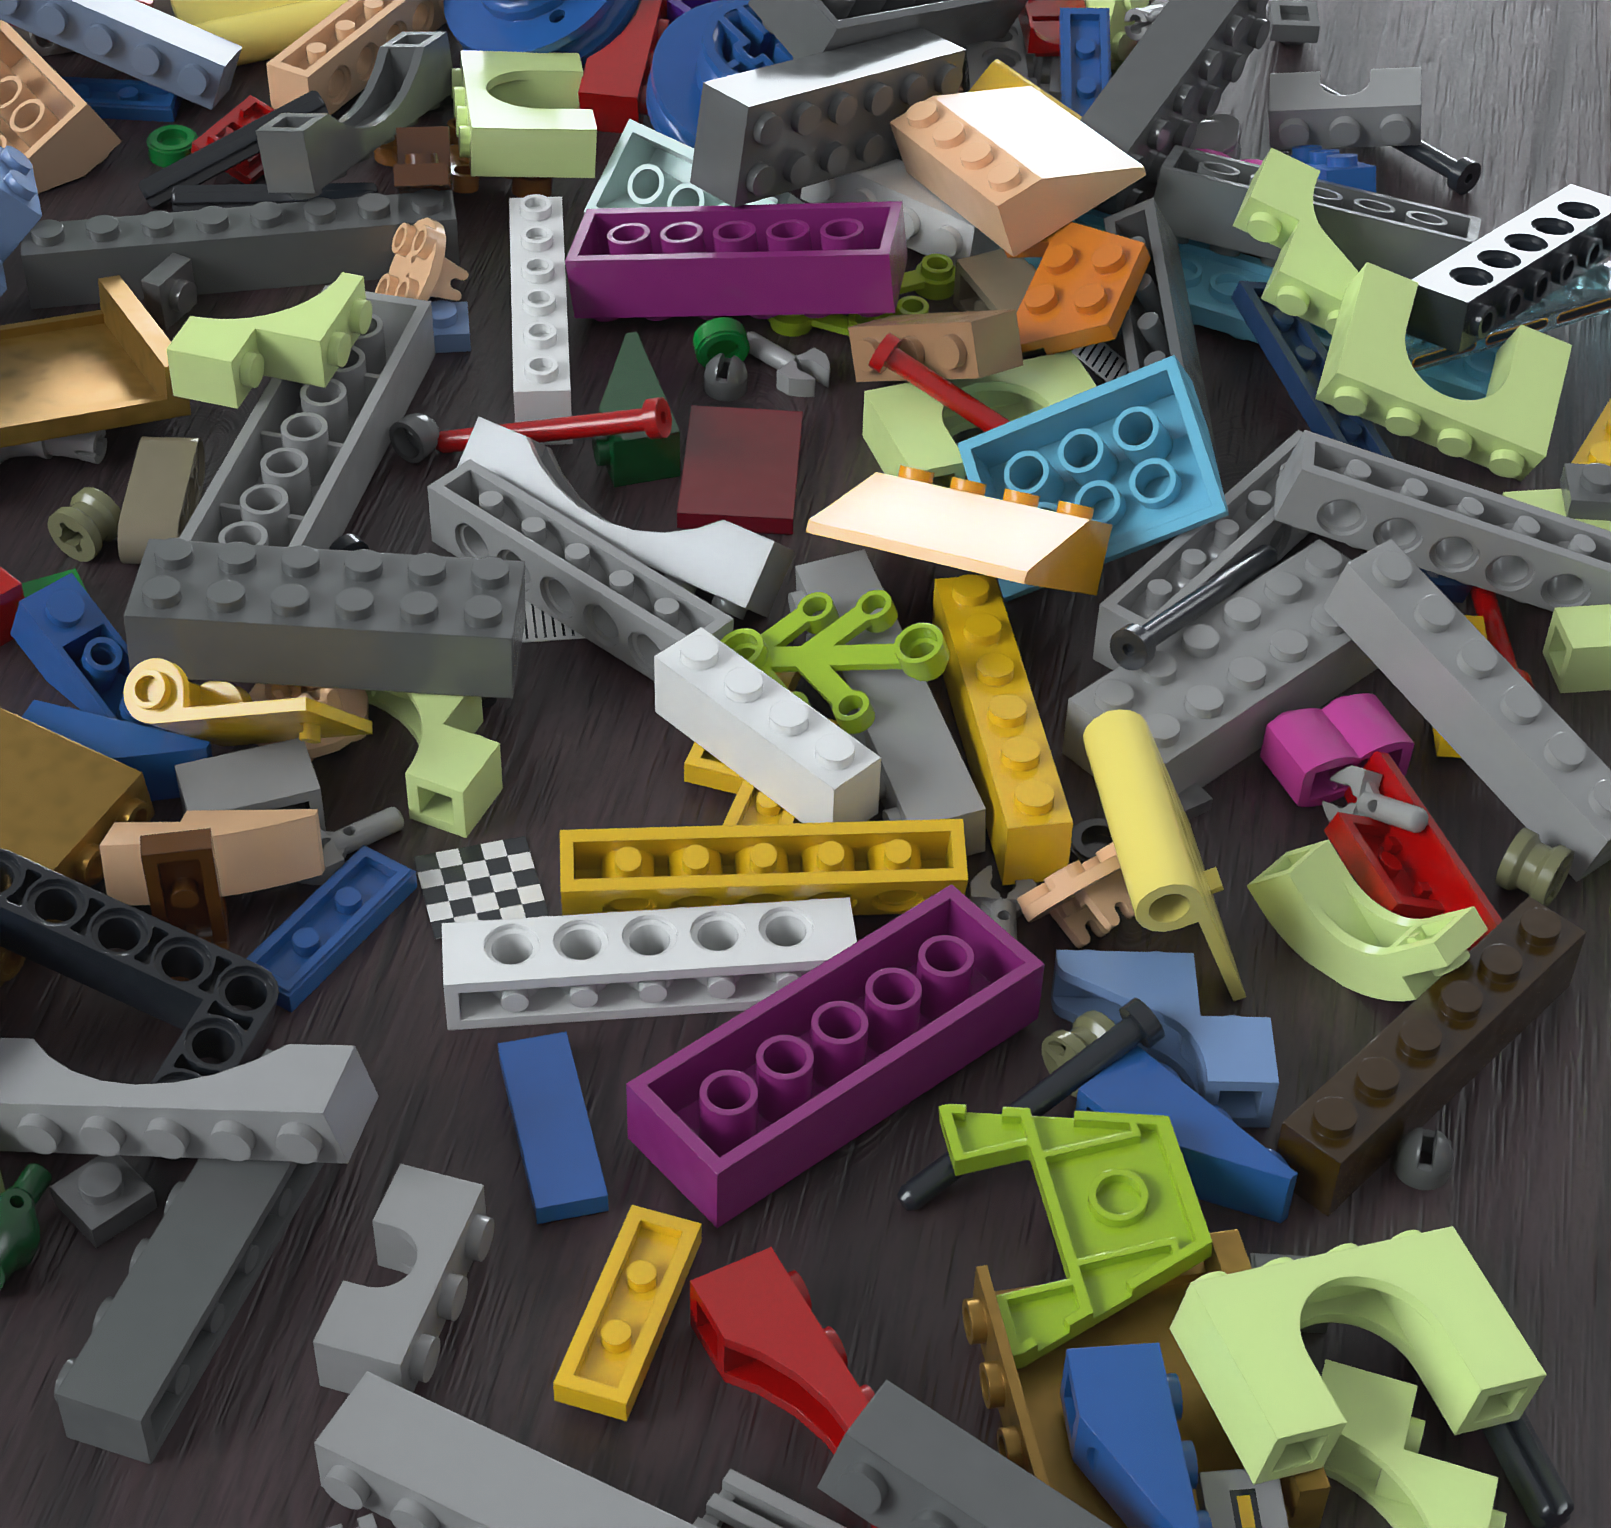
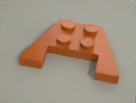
[1003,222,1151,355]

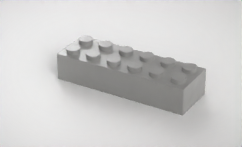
[1062,539,1378,794]

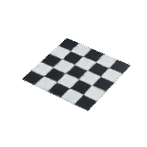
[413,836,549,939]

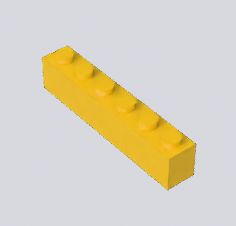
[932,574,1073,885]

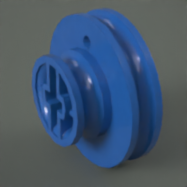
[443,0,639,66]
[646,0,793,148]

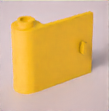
[123,658,372,746]

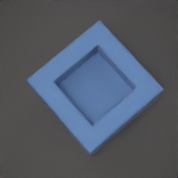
[431,300,471,353]

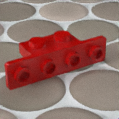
[1324,751,1503,952]

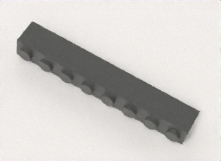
[21,189,460,309]

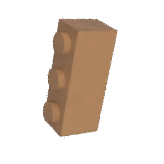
[848,309,1023,382]

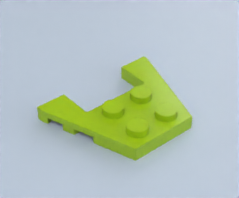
[939,1104,1212,1369]

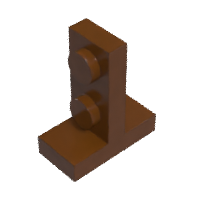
[393,126,453,195]
[140,828,230,981]

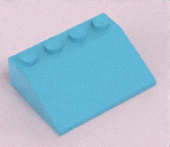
[957,355,1229,602]

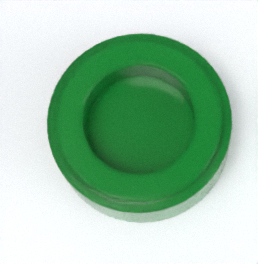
[147,125,198,168]
[693,317,750,367]

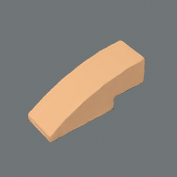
[99,809,325,906]

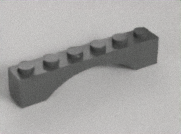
[256,32,453,200]

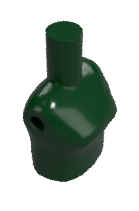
[0,1164,52,1290]

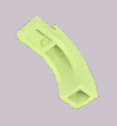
[1247,839,1488,1001]

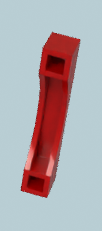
[578,0,671,134]
[690,1247,877,1528]

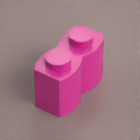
[1260,693,1415,807]

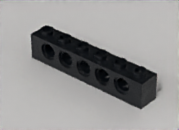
[1406,184,1611,353]

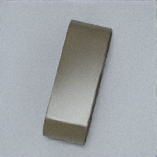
[118,437,205,564]

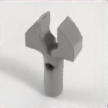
[747,331,830,397]
[1322,765,1429,833]
[298,807,404,885]
[969,865,1037,940]

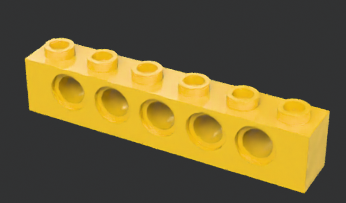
[560,819,968,916]

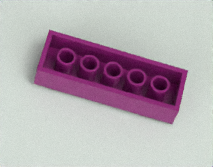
[565,201,908,322]
[626,884,1045,1228]

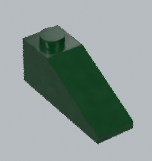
[591,332,680,488]

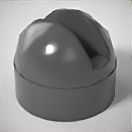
[704,353,748,401]
[389,413,439,463]
[1393,1127,1454,1190]

